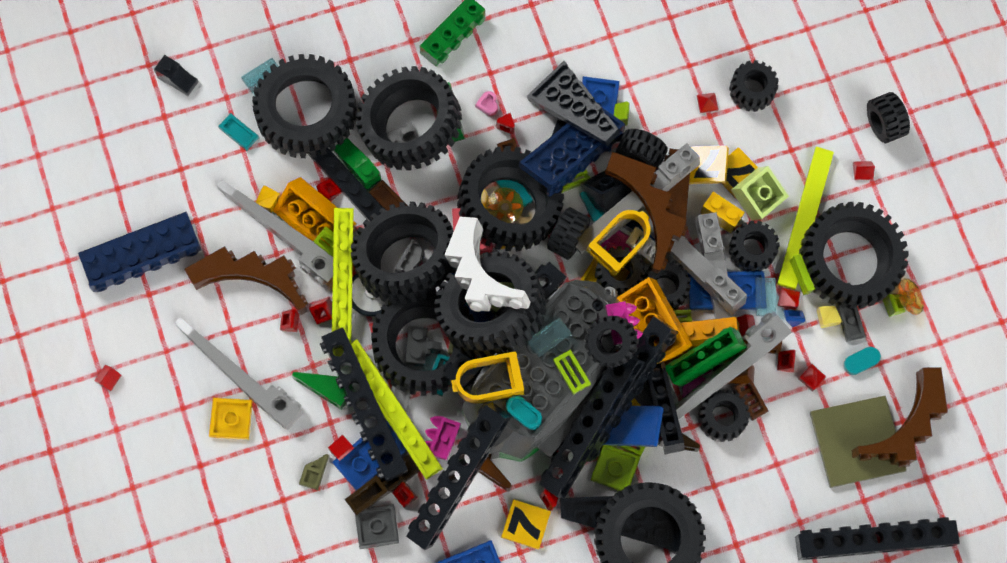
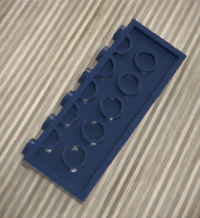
[519,108,625,197]
[78,211,202,292]

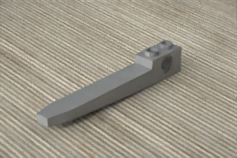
[576,143,700,255]
[217,181,333,287]
[643,209,747,315]
[695,212,736,319]
[675,311,792,419]
[175,318,303,431]

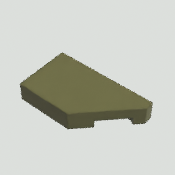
[299,454,329,491]

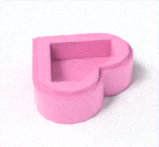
[475,91,498,116]

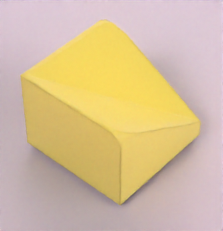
[816,306,842,328]

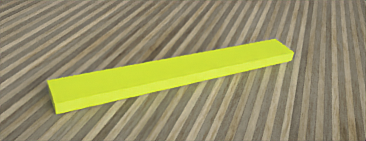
[777,146,834,290]
[332,208,354,356]
[341,339,443,480]

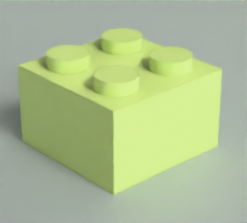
[731,166,789,220]

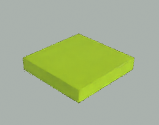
[590,445,640,491]

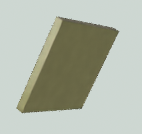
[810,395,907,488]

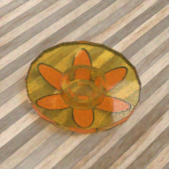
[486,187,523,223]
[898,278,924,315]

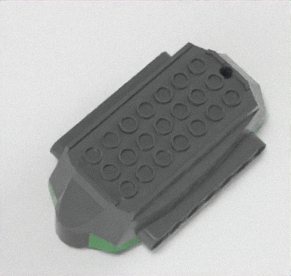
[462,280,622,462]

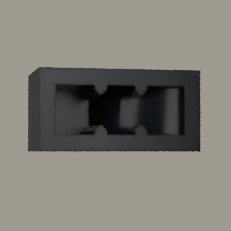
[154,55,199,96]

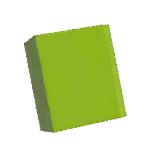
[614,101,630,126]
[883,294,906,317]

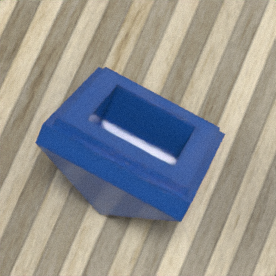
[783,310,805,327]

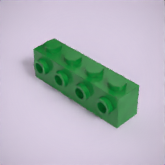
[419,0,486,67]
[665,327,747,387]

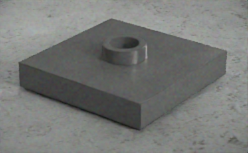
[355,504,399,549]

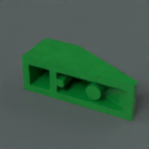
[333,138,381,190]
[292,372,355,410]

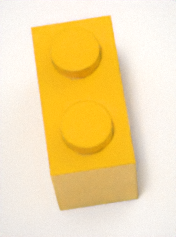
[700,191,745,234]

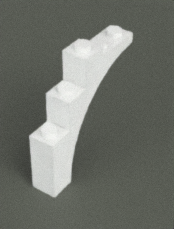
[445,217,531,312]

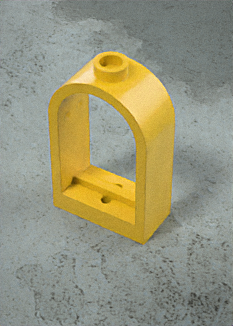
[586,210,650,276]
[451,351,524,404]

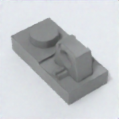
[387,122,419,143]

